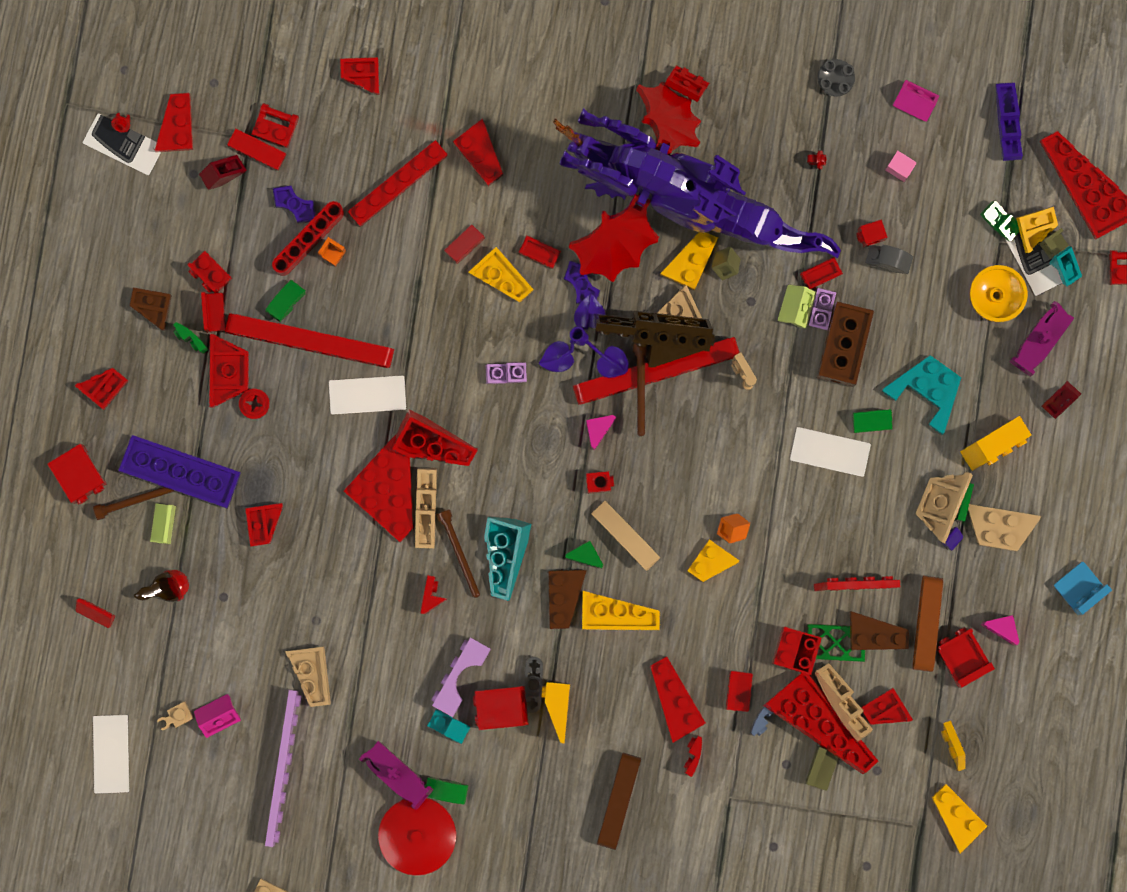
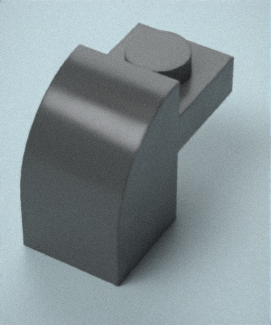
[865,245,914,274]

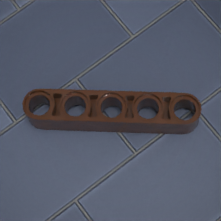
[597,752,641,850]

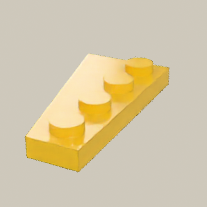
[582,591,660,630]

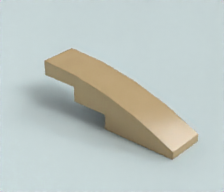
[415,468,437,548]
[591,501,660,571]
[815,663,873,742]

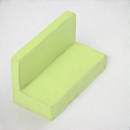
[778,285,817,329]
[150,504,176,544]

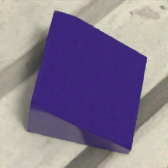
[941,527,963,551]

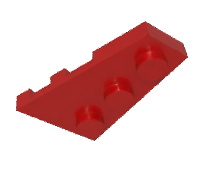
[155,93,193,152]
[453,118,503,187]

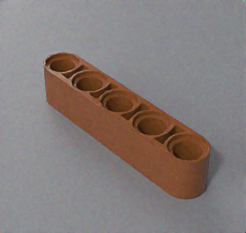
[912,576,943,672]

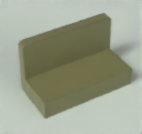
[805,746,838,791]

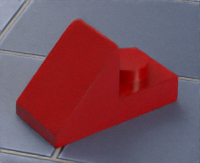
[420,575,447,614]

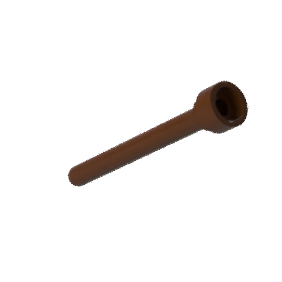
[633,344,649,437]
[93,487,174,520]
[436,509,480,598]

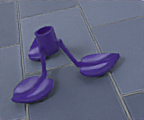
[539,294,628,378]

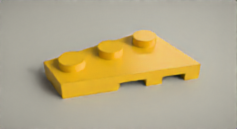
[660,232,718,290]
[468,247,534,302]
[932,784,987,854]

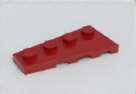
[814,576,900,591]
[650,656,706,743]

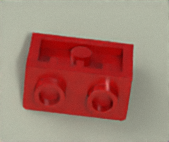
[187,251,232,293]

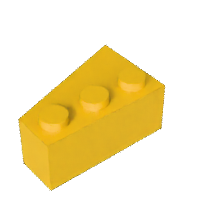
[960,416,1032,471]

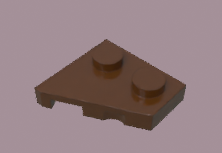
[130,287,172,331]

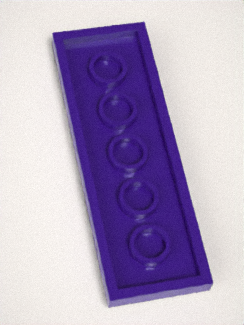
[118,435,241,509]

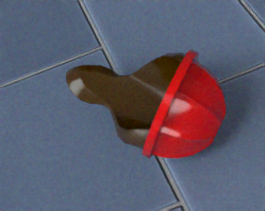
[134,570,189,602]

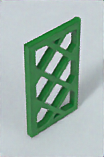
[807,624,865,662]

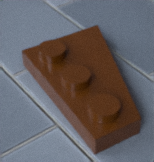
[548,570,587,629]
[850,611,909,650]

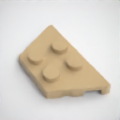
[916,472,973,544]
[968,504,1041,551]

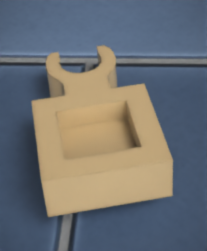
[157,701,194,730]

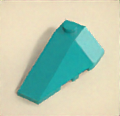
[484,517,531,601]

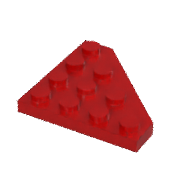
[344,435,413,543]

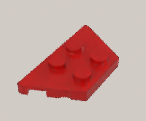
[209,334,249,408]

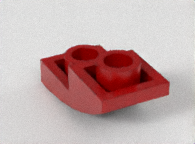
[684,735,702,777]

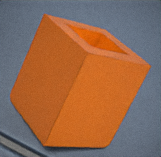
[318,237,346,267]
[717,514,750,544]

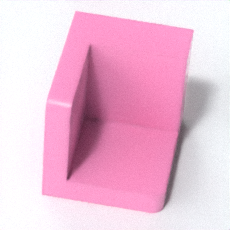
[885,151,916,182]

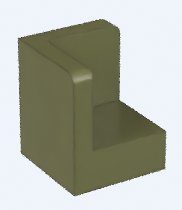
[1039,228,1069,259]
[712,246,741,281]

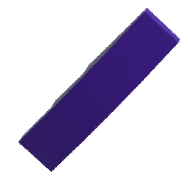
[996,83,1023,161]

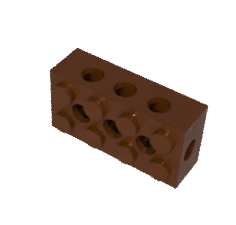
[816,301,874,387]

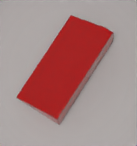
[444,225,485,264]
[75,598,116,628]

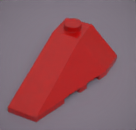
[392,409,478,466]

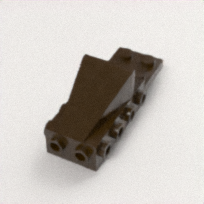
[593,311,715,368]

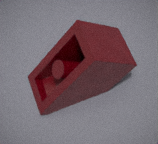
[199,155,247,190]

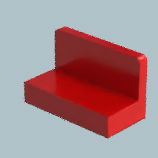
[201,292,226,333]
[726,671,753,712]

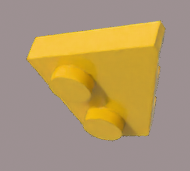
[1016,207,1058,253]
[687,539,739,582]
[941,721,965,771]

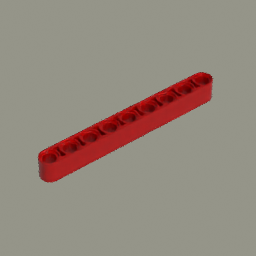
[225,313,394,368]
[573,337,740,405]

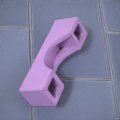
[431,638,491,717]

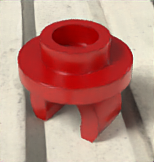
[111,113,130,132]
[807,150,827,169]

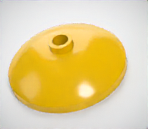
[970,265,1028,322]

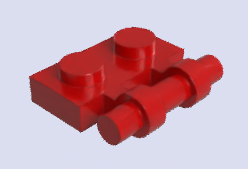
[665,65,710,102]

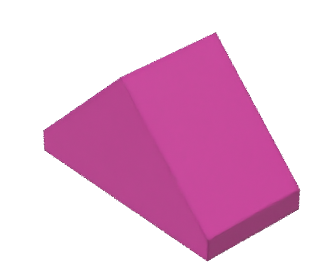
[586,415,616,451]
[981,615,1019,646]

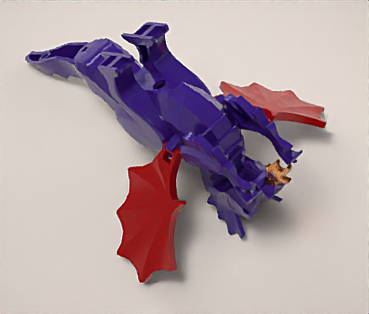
[553,82,841,282]

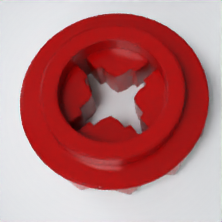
[239,389,270,419]

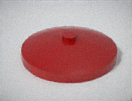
[378,798,456,875]

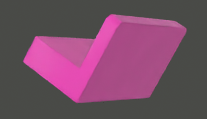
[893,80,939,122]
[194,694,241,738]

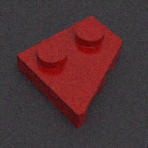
[340,57,380,95]
[75,368,129,410]
[245,503,283,547]
[861,688,913,725]

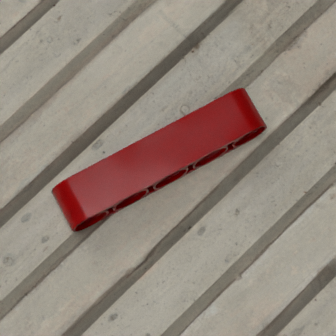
[272,201,344,276]

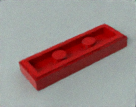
[227,128,287,171]

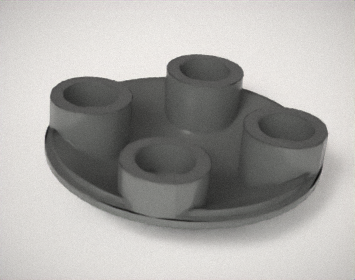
[818,59,855,97]

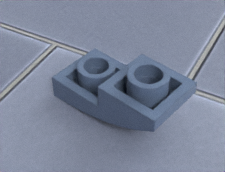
[750,706,773,736]

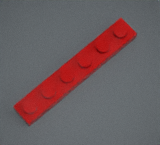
[348,140,448,227]

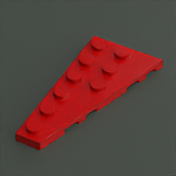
[1040,131,1127,240]
[763,673,879,774]

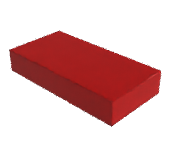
[518,235,561,269]
[800,257,843,289]

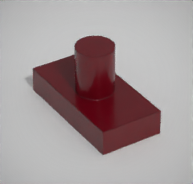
[1041,381,1081,419]

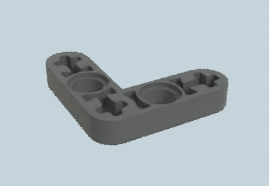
[525,657,543,713]

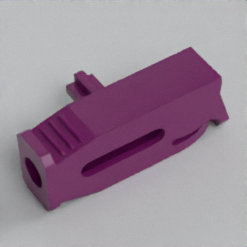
[1009,301,1074,377]
[359,741,434,809]

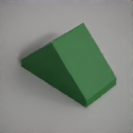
[565,541,603,569]

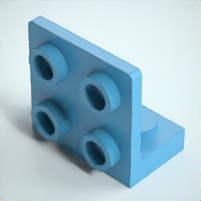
[1054,562,1112,615]

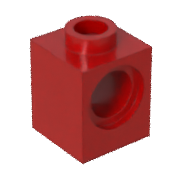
[856,219,888,248]
[586,471,614,494]

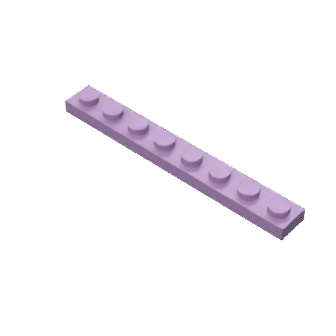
[265,690,301,847]

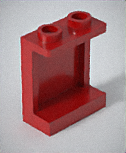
[48,444,107,505]
[936,627,995,688]
[473,686,529,730]

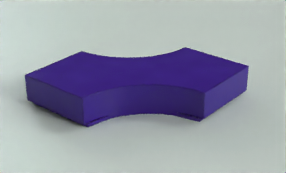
[273,185,316,223]
[564,261,600,305]

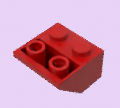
[772,627,822,675]

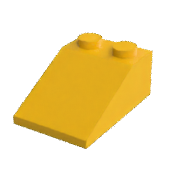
[541,682,570,743]

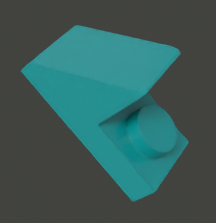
[1049,246,1082,286]
[427,709,471,744]

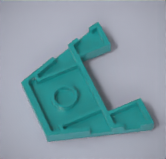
[882,355,962,435]

